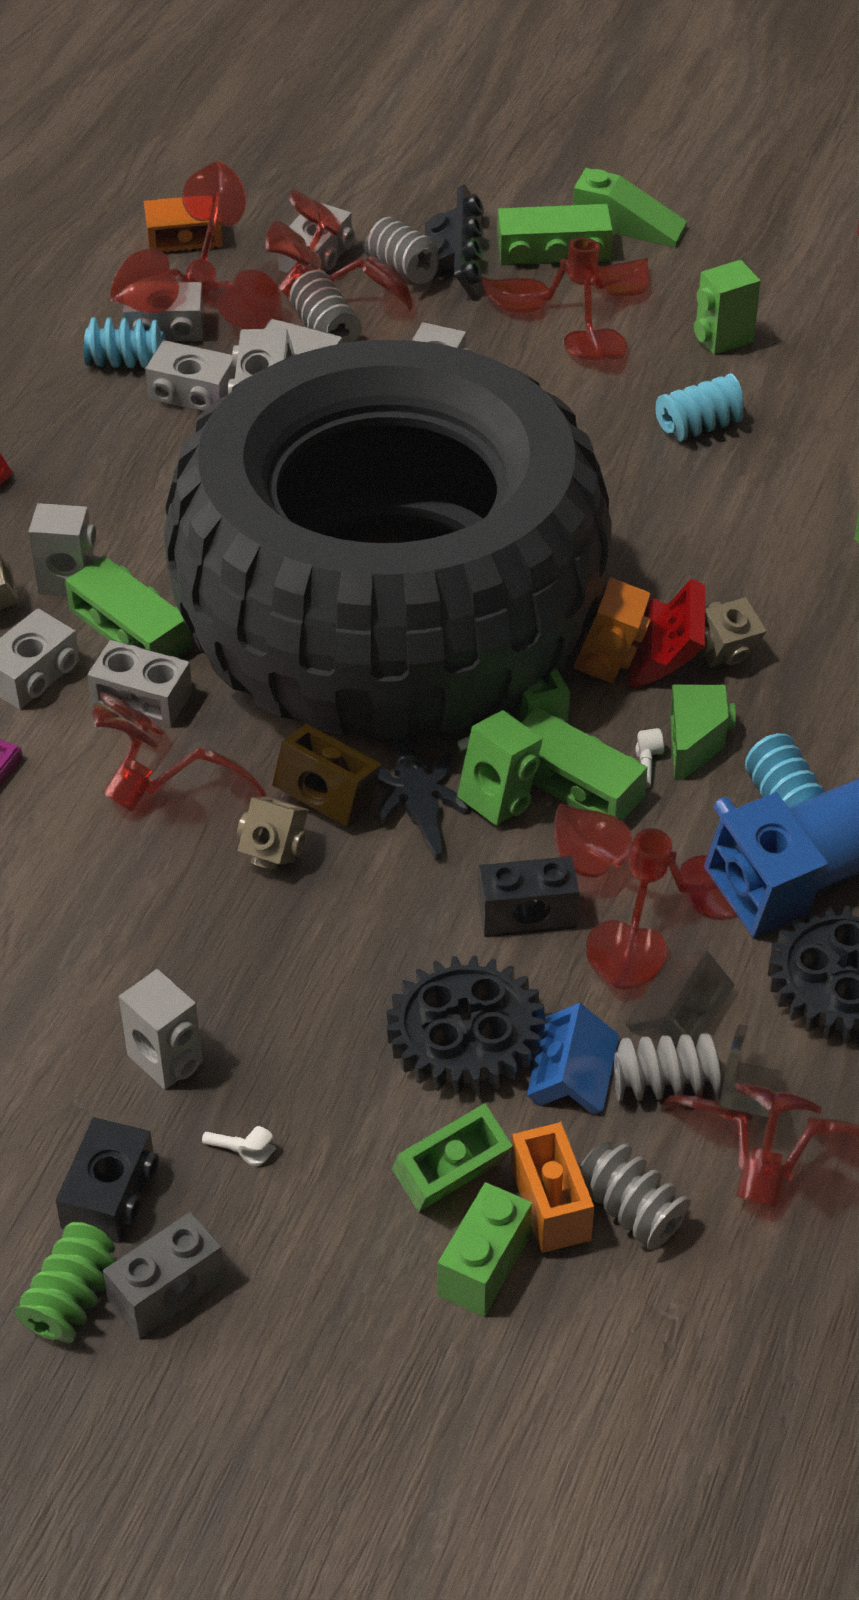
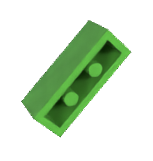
[497,204,612,265]
[65,555,192,658]
[521,707,648,829]

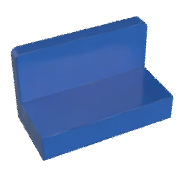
[526,1003,619,1114]

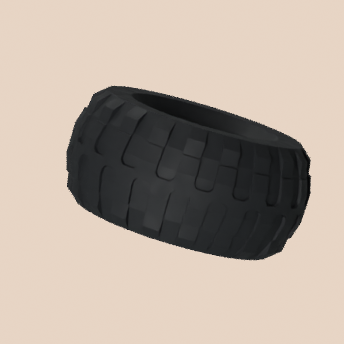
[164,340,612,738]

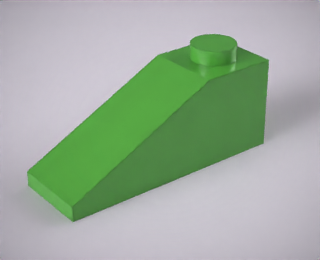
[573,168,687,248]

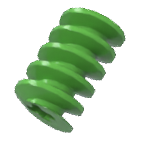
[13,1222,116,1344]

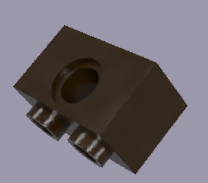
[272,724,382,826]

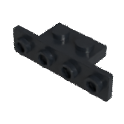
[425,184,484,300]

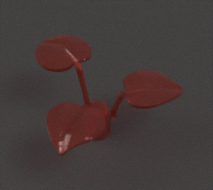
[110,162,283,329]
[266,190,413,312]
[482,238,649,360]
[92,692,267,811]
[553,803,737,989]
[661,1083,859,1206]

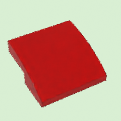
[628,578,706,688]

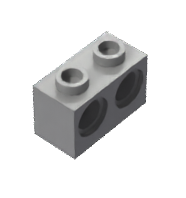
[87,640,193,728]

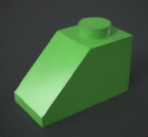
[670,685,736,780]

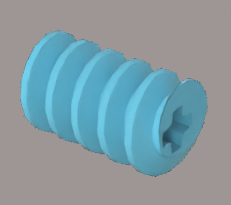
[83,317,166,369]
[655,373,744,441]
[745,733,825,807]

